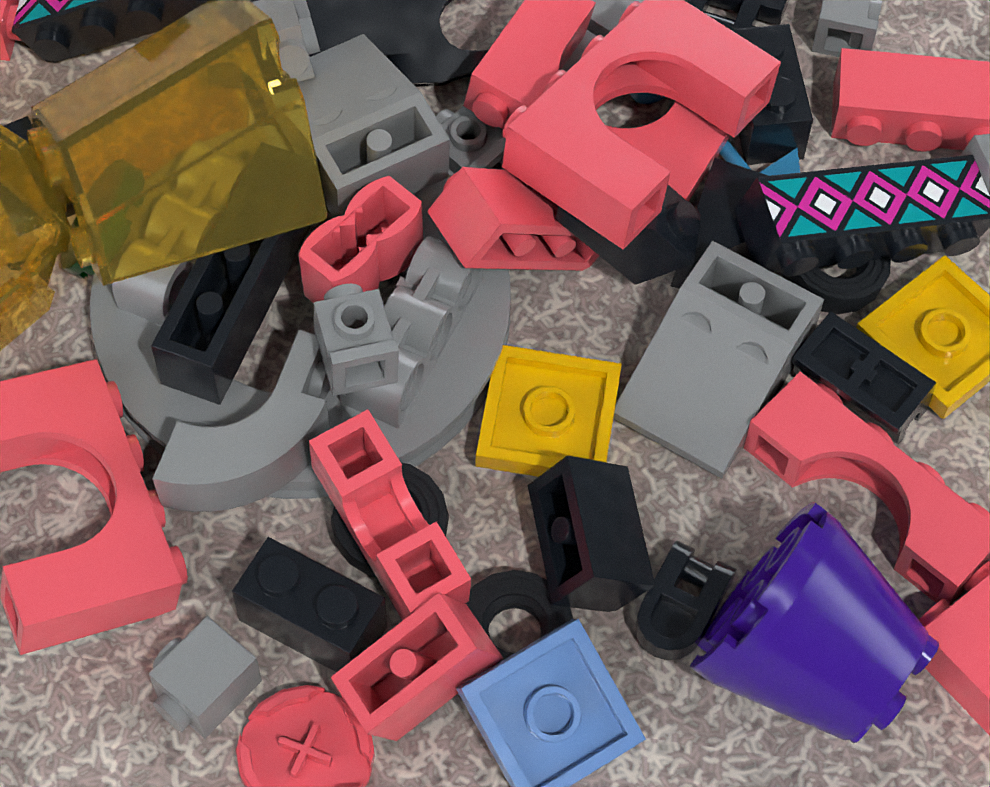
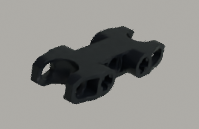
[206,0,488,93]

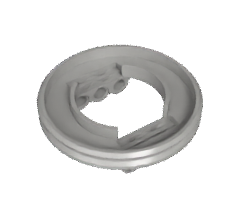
[90,123,511,499]

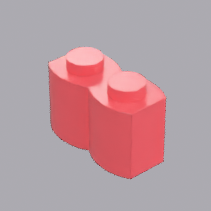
[299,176,423,303]

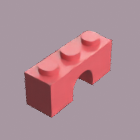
[309,409,471,621]

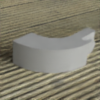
[152,330,331,512]

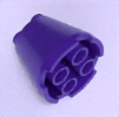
[690,502,939,743]

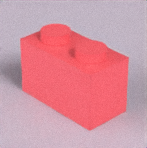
[330,592,503,741]

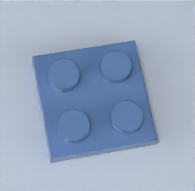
[456,619,646,787]

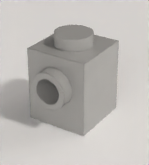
[149,616,262,739]

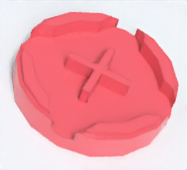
[236,685,375,787]

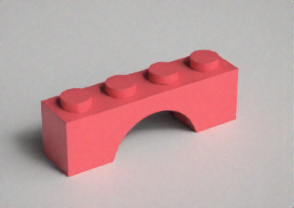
[744,371,990,605]

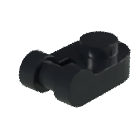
[636,541,737,660]

